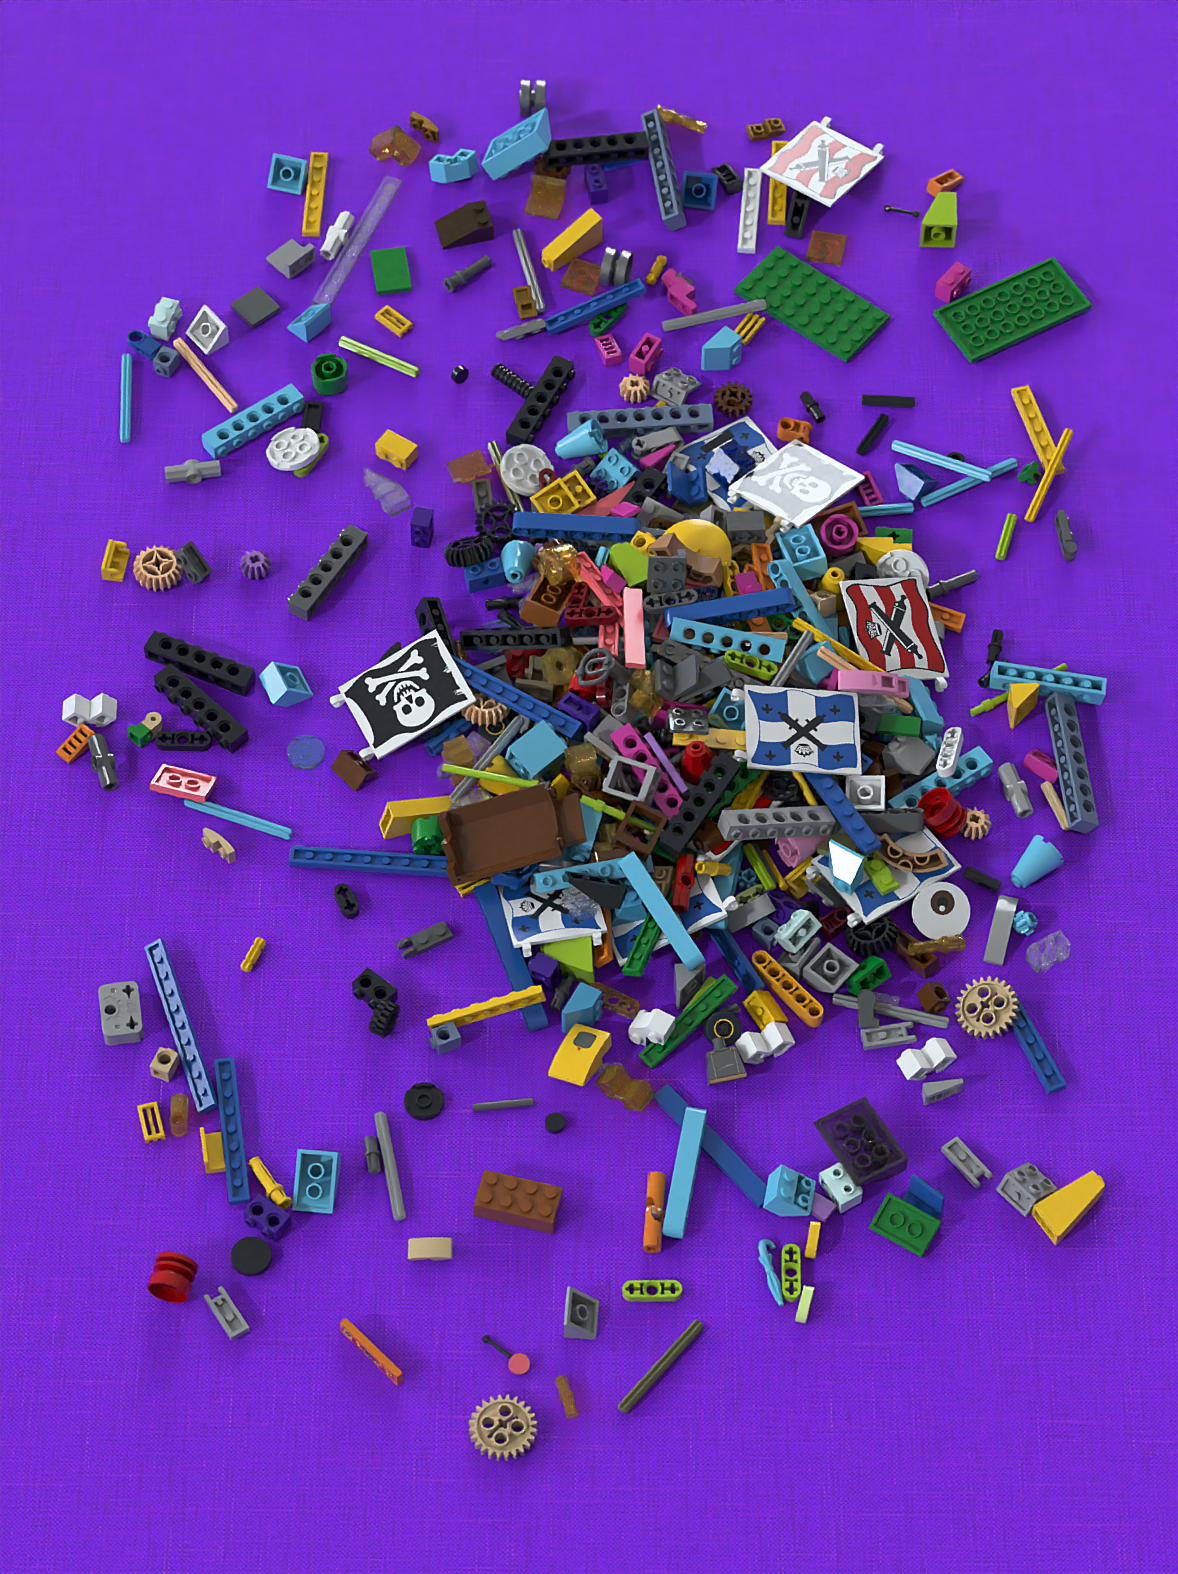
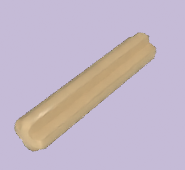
[1041,781,1069,831]

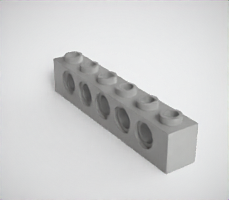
[717,805,836,841]

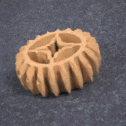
[133,545,184,591]
[461,687,510,727]

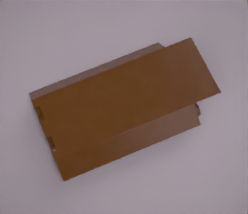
[438,781,587,887]

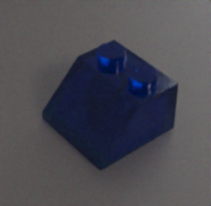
[705,439,756,491]

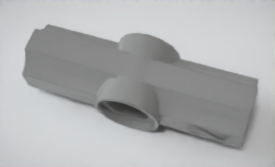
[164,459,221,484]
[998,762,1033,819]

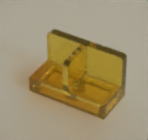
[594,820,625,851]

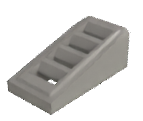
[922,1079,963,1105]

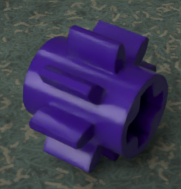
[587,476,609,498]

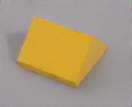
[1007,683,1040,729]

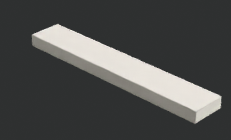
[737,168,762,254]

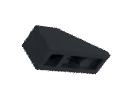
[784,189,811,239]
[565,871,625,910]

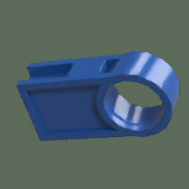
[127,330,162,360]

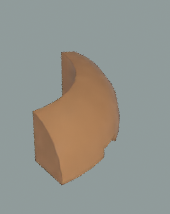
[650,532,723,587]
[875,833,949,873]

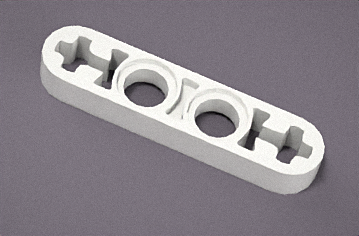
[936,727,964,777]

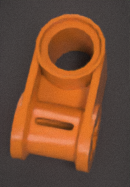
[777,417,813,445]

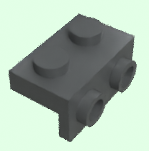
[173,540,212,584]

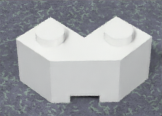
[62,693,117,727]
[628,1009,675,1046]
[734,1022,795,1064]
[896,1038,957,1081]

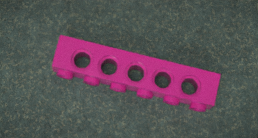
[610,723,687,826]

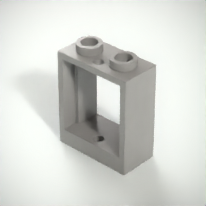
[602,754,663,807]

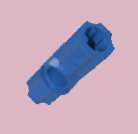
[425,715,478,757]

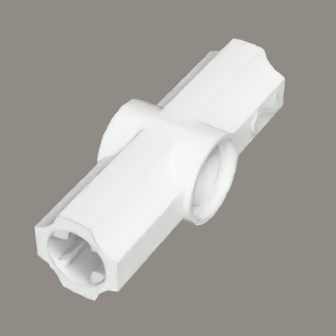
[320,211,355,260]

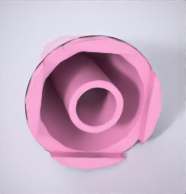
[775,835,831,868]

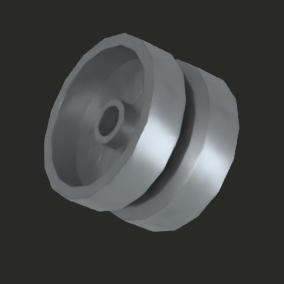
[519,80,546,118]
[599,247,634,288]

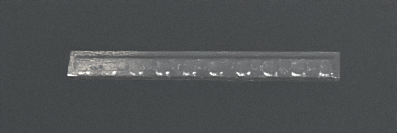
[312,175,402,307]

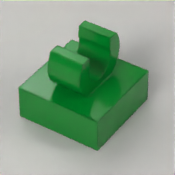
[1016,461,1042,485]

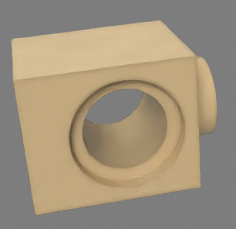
[809,590,837,617]
[150,1047,180,1082]

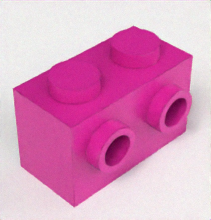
[935,261,972,304]
[629,332,663,376]

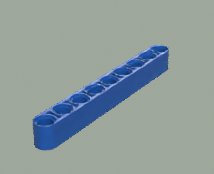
[474,882,548,1033]

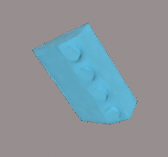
[481,108,551,180]

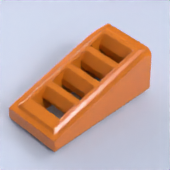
[926,169,965,198]
[56,723,95,764]

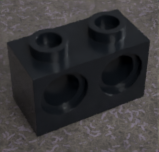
[352,967,398,1011]

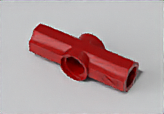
[670,854,696,913]

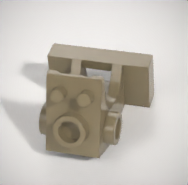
[515,655,554,703]

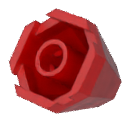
[680,741,718,786]

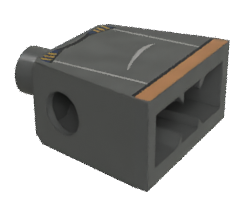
[706,1037,747,1086]

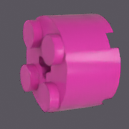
[818,514,859,557]

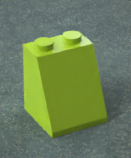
[919,192,957,248]
[608,542,648,595]
[540,936,595,986]

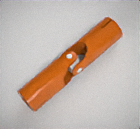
[643,1171,666,1253]

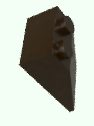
[434,200,494,250]

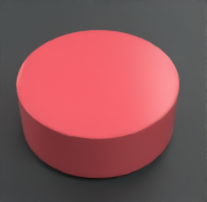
[508,1353,530,1375]

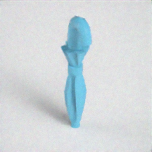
[758,1239,784,1306]

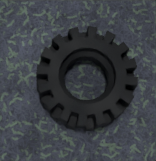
[369,999,400,1038]

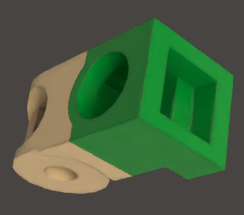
[127,712,163,749]

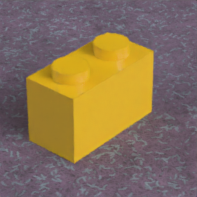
[375,429,418,471]

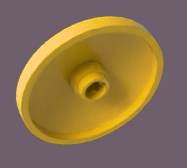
[663,519,732,582]

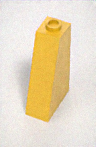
[542,208,602,272]
[379,796,458,840]
[1031,1170,1105,1245]

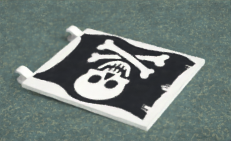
[727,439,865,534]
[330,629,477,761]

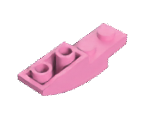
[838,670,909,698]

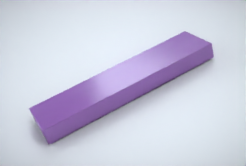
[644,732,690,800]

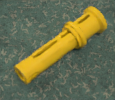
[248,1157,292,1210]

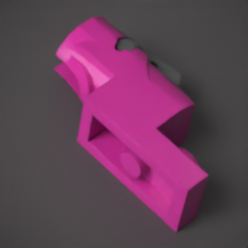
[661,268,697,316]

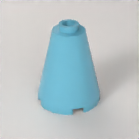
[555,419,608,459]
[500,540,536,583]
[1011,835,1064,888]

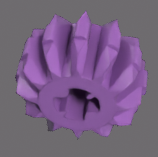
[240,549,272,581]

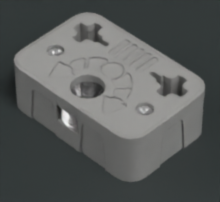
[98,981,144,1046]

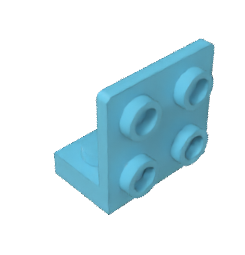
[590,448,643,494]

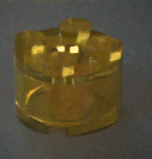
[538,543,581,586]
[541,645,584,685]
[563,742,601,786]

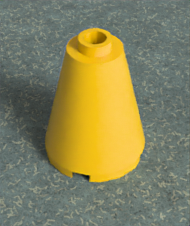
[815,567,847,612]
[477,755,525,795]

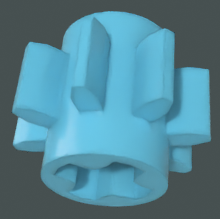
[921,732,942,753]
[737,868,761,890]
[1013,910,1037,936]

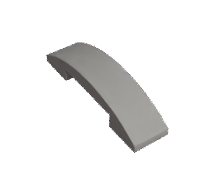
[983,895,1018,966]

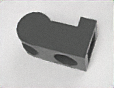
[857,989,879,1028]

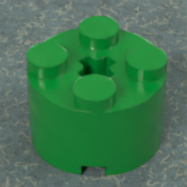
[311,353,348,396]
[411,816,445,856]

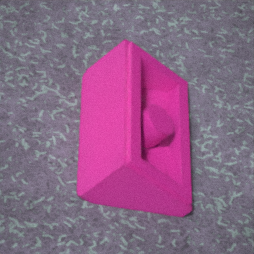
[1023,749,1059,784]

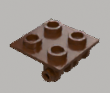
[576,775,628,804]

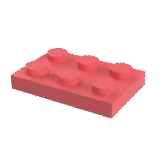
[150,764,217,803]

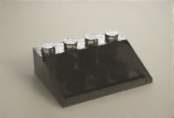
[813,1096,908,1187]

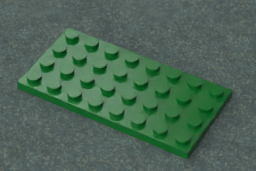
[734,246,890,363]
[933,257,1092,364]

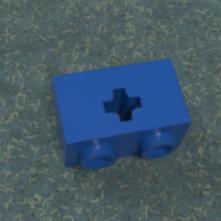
[464,557,505,594]

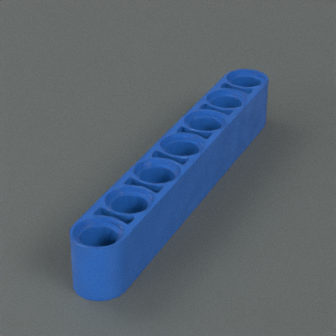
[512,511,641,542]
[663,587,795,632]

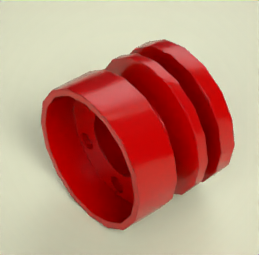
[916,787,967,839]
[147,1252,198,1303]

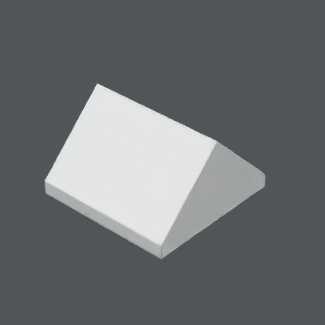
[186,305,229,355]
[846,775,885,811]

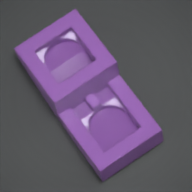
[810,1192,837,1223]

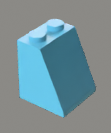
[505,720,568,781]
[568,799,603,863]

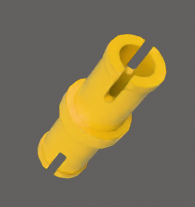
[695,860,732,876]

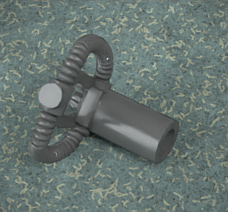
[575,648,630,687]

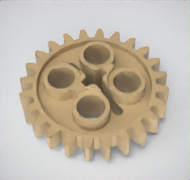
[955,976,1020,1040]
[469,1394,537,1461]

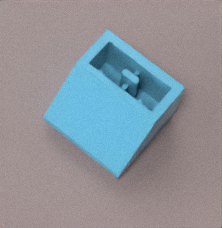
[763,1164,816,1216]

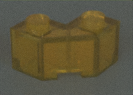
[628,669,663,720]
[441,735,480,788]
[595,1065,655,1111]

